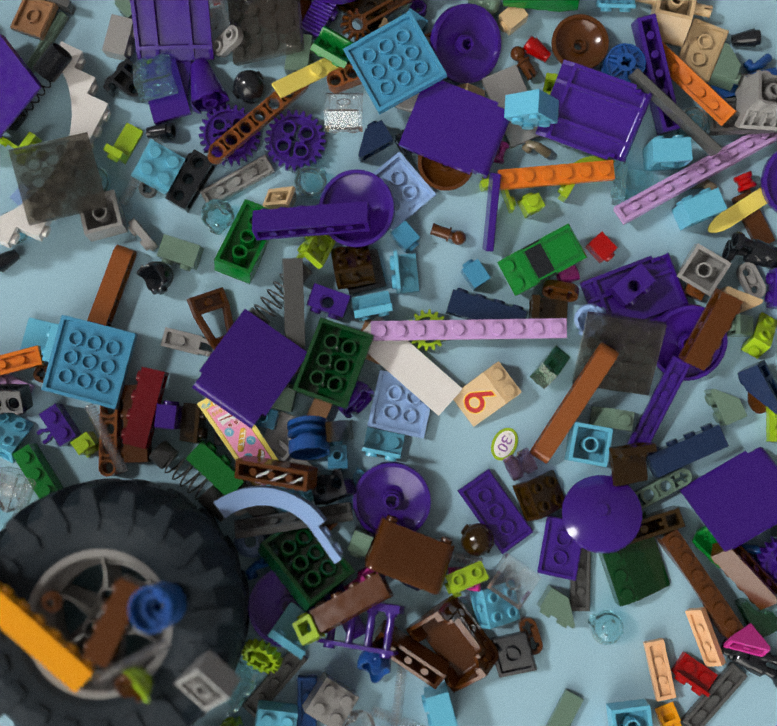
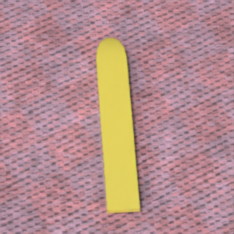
[271,58,351,98]
[707,187,767,233]

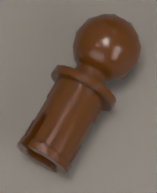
[510,46,538,81]
[430,223,466,245]

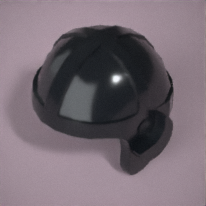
[232,70,266,104]
[137,261,174,295]

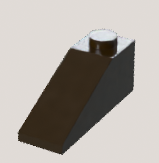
[629,505,685,545]

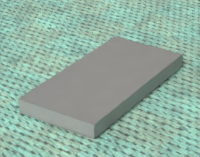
[481,65,540,149]

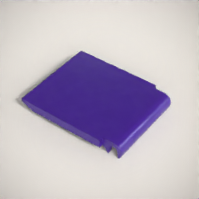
[130,0,214,62]
[0,34,42,138]
[535,60,652,162]
[398,80,510,178]
[579,253,689,350]
[192,309,307,429]
[679,447,777,552]

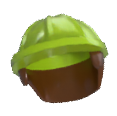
[114,667,153,704]

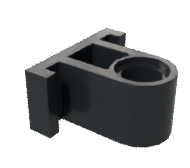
[103,58,147,103]

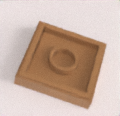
[10,0,59,40]

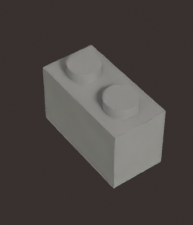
[102,14,135,61]

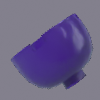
[337,380,374,418]

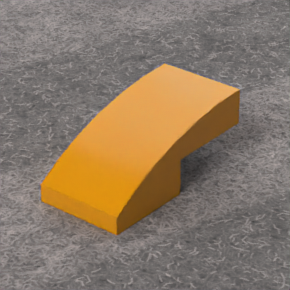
[654,702,682,726]

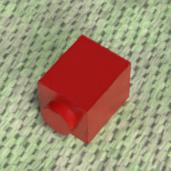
[585,231,617,263]

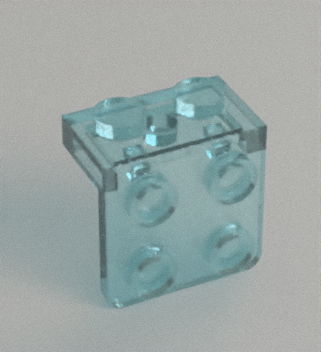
[133,54,178,103]
[610,162,654,205]

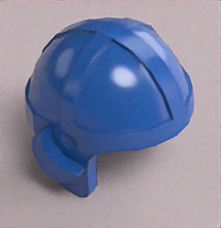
[357,651,391,683]

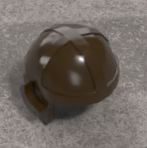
[460,523,494,556]

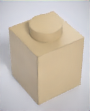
[497,7,529,36]

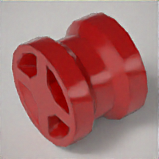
[733,171,757,193]

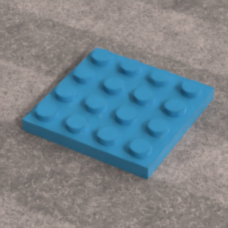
[343,11,447,115]
[41,315,138,410]

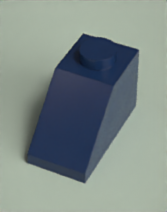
[358,120,393,163]

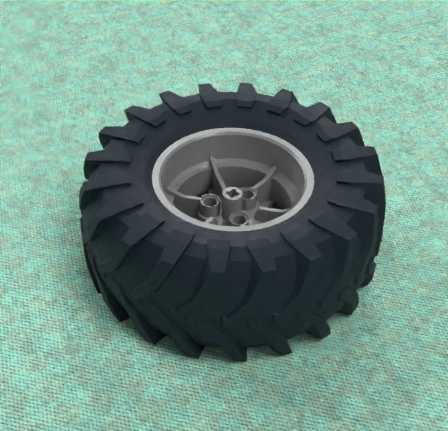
[0,478,249,726]

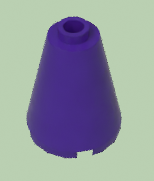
[190,59,229,114]

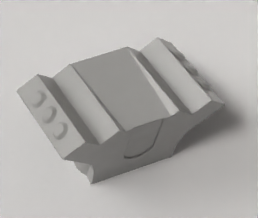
[734,70,777,131]

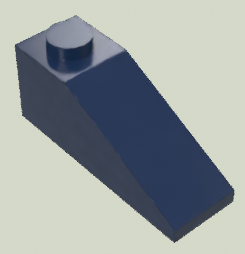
[737,360,777,414]

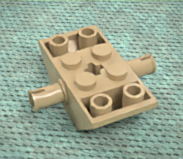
[635,0,713,47]

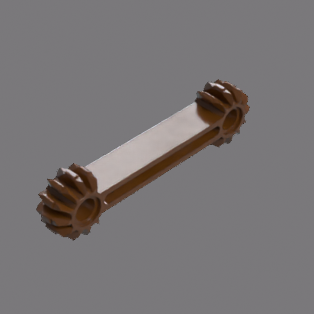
[340,0,415,42]

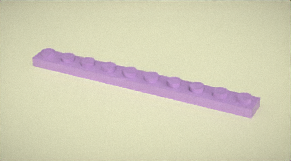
[613,133,777,225]
[371,318,567,341]

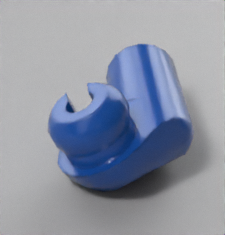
[743,54,772,73]
[742,544,761,560]
[246,558,268,580]

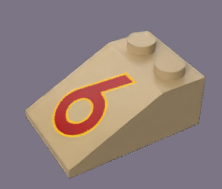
[453,361,522,427]

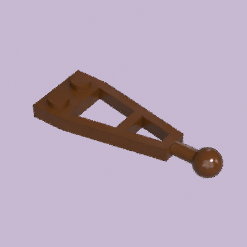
[187,287,233,350]

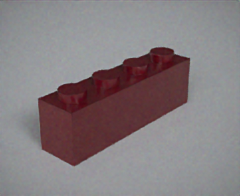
[121,367,169,449]

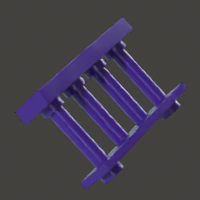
[317,594,405,659]

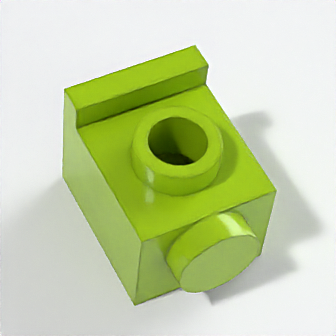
[517,192,545,219]
[70,431,99,458]
[292,612,325,646]

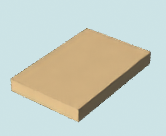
[678,17,729,83]

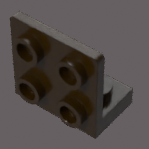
[331,246,375,290]
[528,295,568,319]
[179,403,208,444]
[609,442,657,486]
[512,470,565,522]

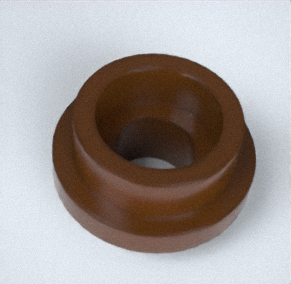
[41,591,63,613]

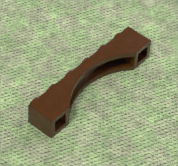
[655,529,744,638]

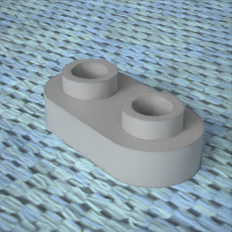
[213,25,243,58]
[128,218,159,251]
[736,262,766,298]

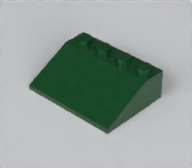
[292,317,374,409]
[598,511,670,607]
[258,528,355,612]

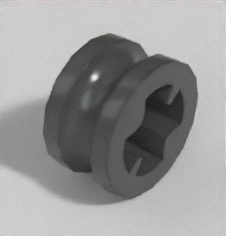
[139,182,157,198]

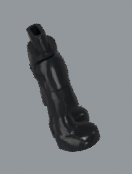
[722,231,777,269]
[721,638,777,688]

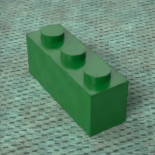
[185,441,246,495]
[12,443,63,499]

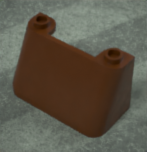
[365,514,455,595]
[406,595,499,693]

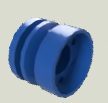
[599,43,646,84]
[287,415,330,460]
[128,581,187,634]

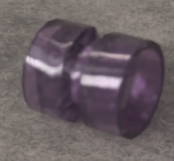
[502,447,538,482]

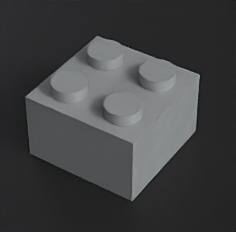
[302,672,359,726]

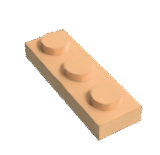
[685,607,726,667]
[643,638,676,702]

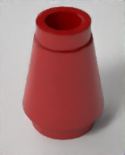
[523,36,551,63]

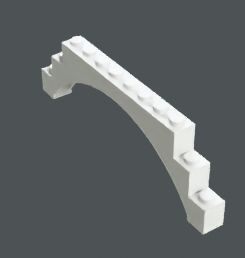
[0,41,111,249]

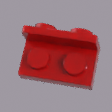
[671,651,718,697]

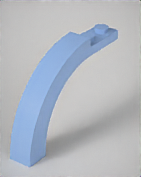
[214,485,343,564]

